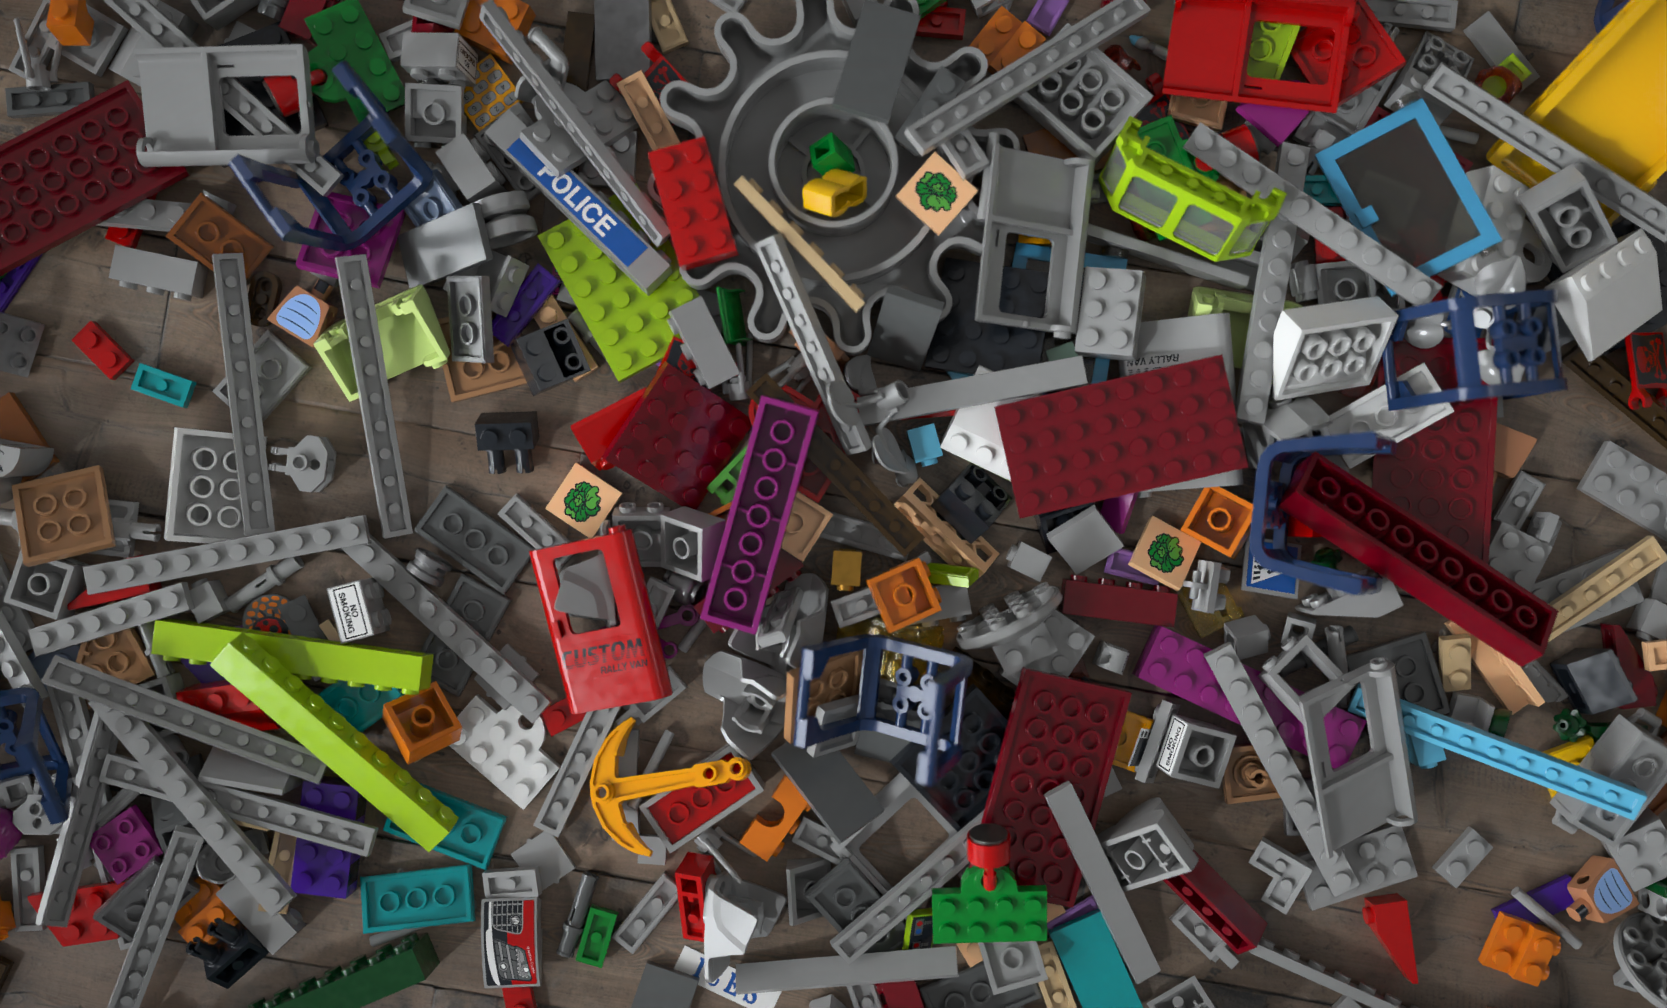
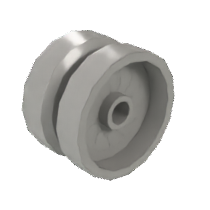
[474,191,538,250]

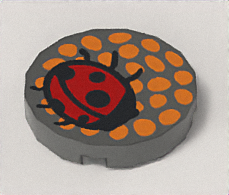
[242,593,291,635]

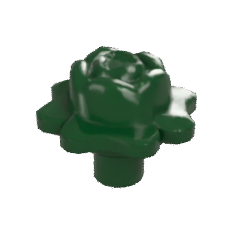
[1311,547,1343,570]
[1553,708,1588,742]

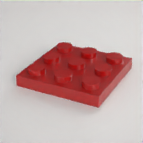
[1289,0,1406,107]

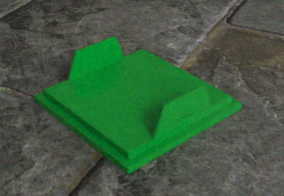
[716,287,753,347]

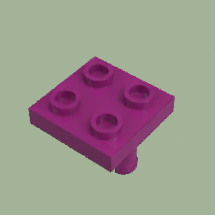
[90,805,164,885]

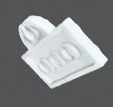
[449,694,561,810]

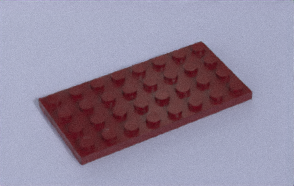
[0,80,189,276]
[1372,337,1498,565]
[994,354,1248,518]
[969,667,1132,908]

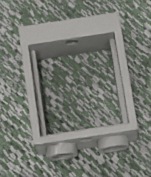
[1258,635,1354,724]

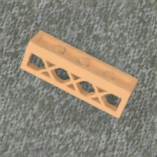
[894,477,1000,577]
[1444,620,1545,715]

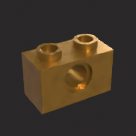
[831,548,862,591]

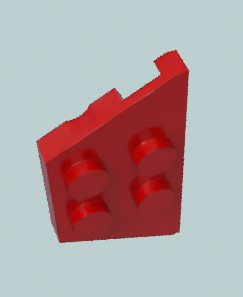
[27,879,129,947]

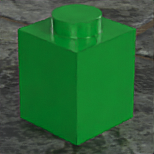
[809,132,856,176]

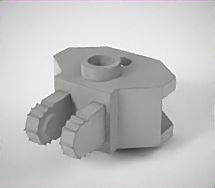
[268,435,337,492]
[12,772,63,835]

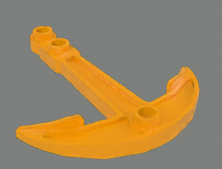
[590,717,751,857]

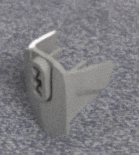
[1242,384,1332,469]
[554,520,620,628]
[728,573,829,677]
[703,650,787,760]
[703,870,787,983]

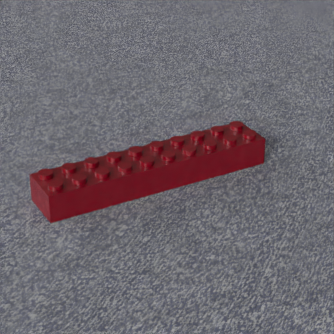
[1278,451,1559,667]

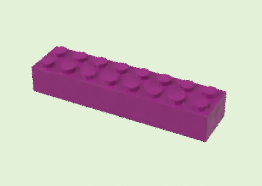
[700,395,820,635]
[1132,625,1367,768]

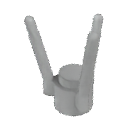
[14,17,63,91]
[721,333,753,401]
[753,353,813,393]
[694,826,757,885]

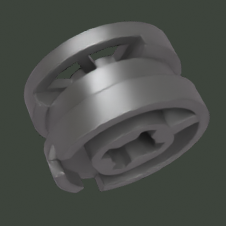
[406,548,452,587]

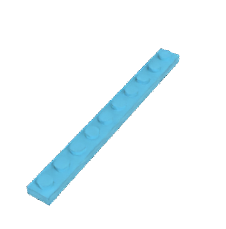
[1348,683,1647,820]

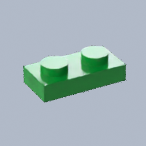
[575,904,619,968]

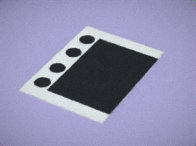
[1128,728,1152,766]

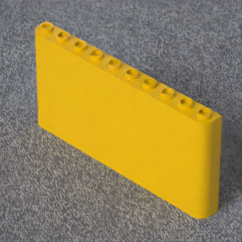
[1486,0,1667,227]

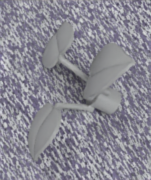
[1404,256,1526,385]
[826,355,910,474]

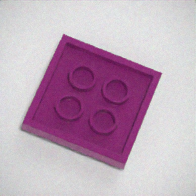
[295,192,406,289]

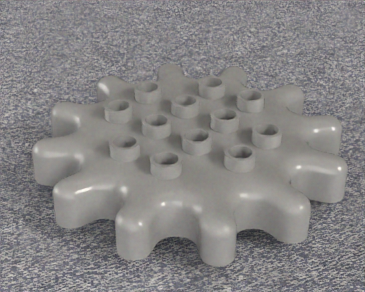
[647,0,1020,356]

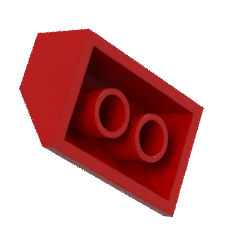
[570,387,647,471]
[176,680,281,731]

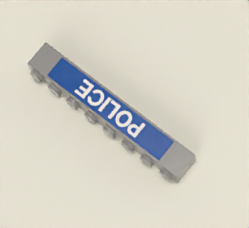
[484,109,672,296]

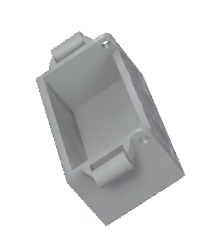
[1549,708,1667,848]

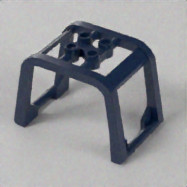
[229,61,433,252]
[1382,289,1568,411]
[1250,431,1397,595]
[793,634,973,786]
[0,687,72,825]

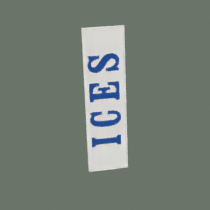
[674,946,782,1008]

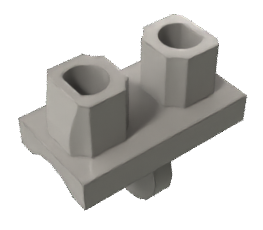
[1183,560,1231,614]

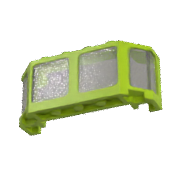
[1098,116,1287,262]

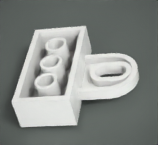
[1437,165,1552,295]

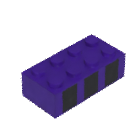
[291,776,367,899]

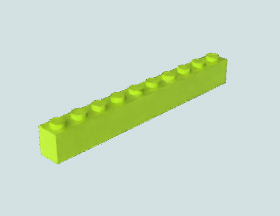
[151,618,434,695]
[210,632,459,852]

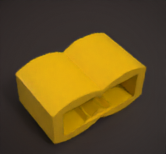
[803,168,867,217]

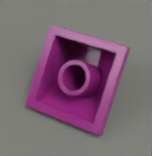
[1236,80,1310,147]

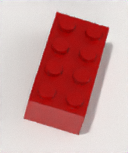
[648,136,739,271]

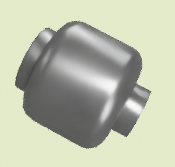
[663,570,706,605]

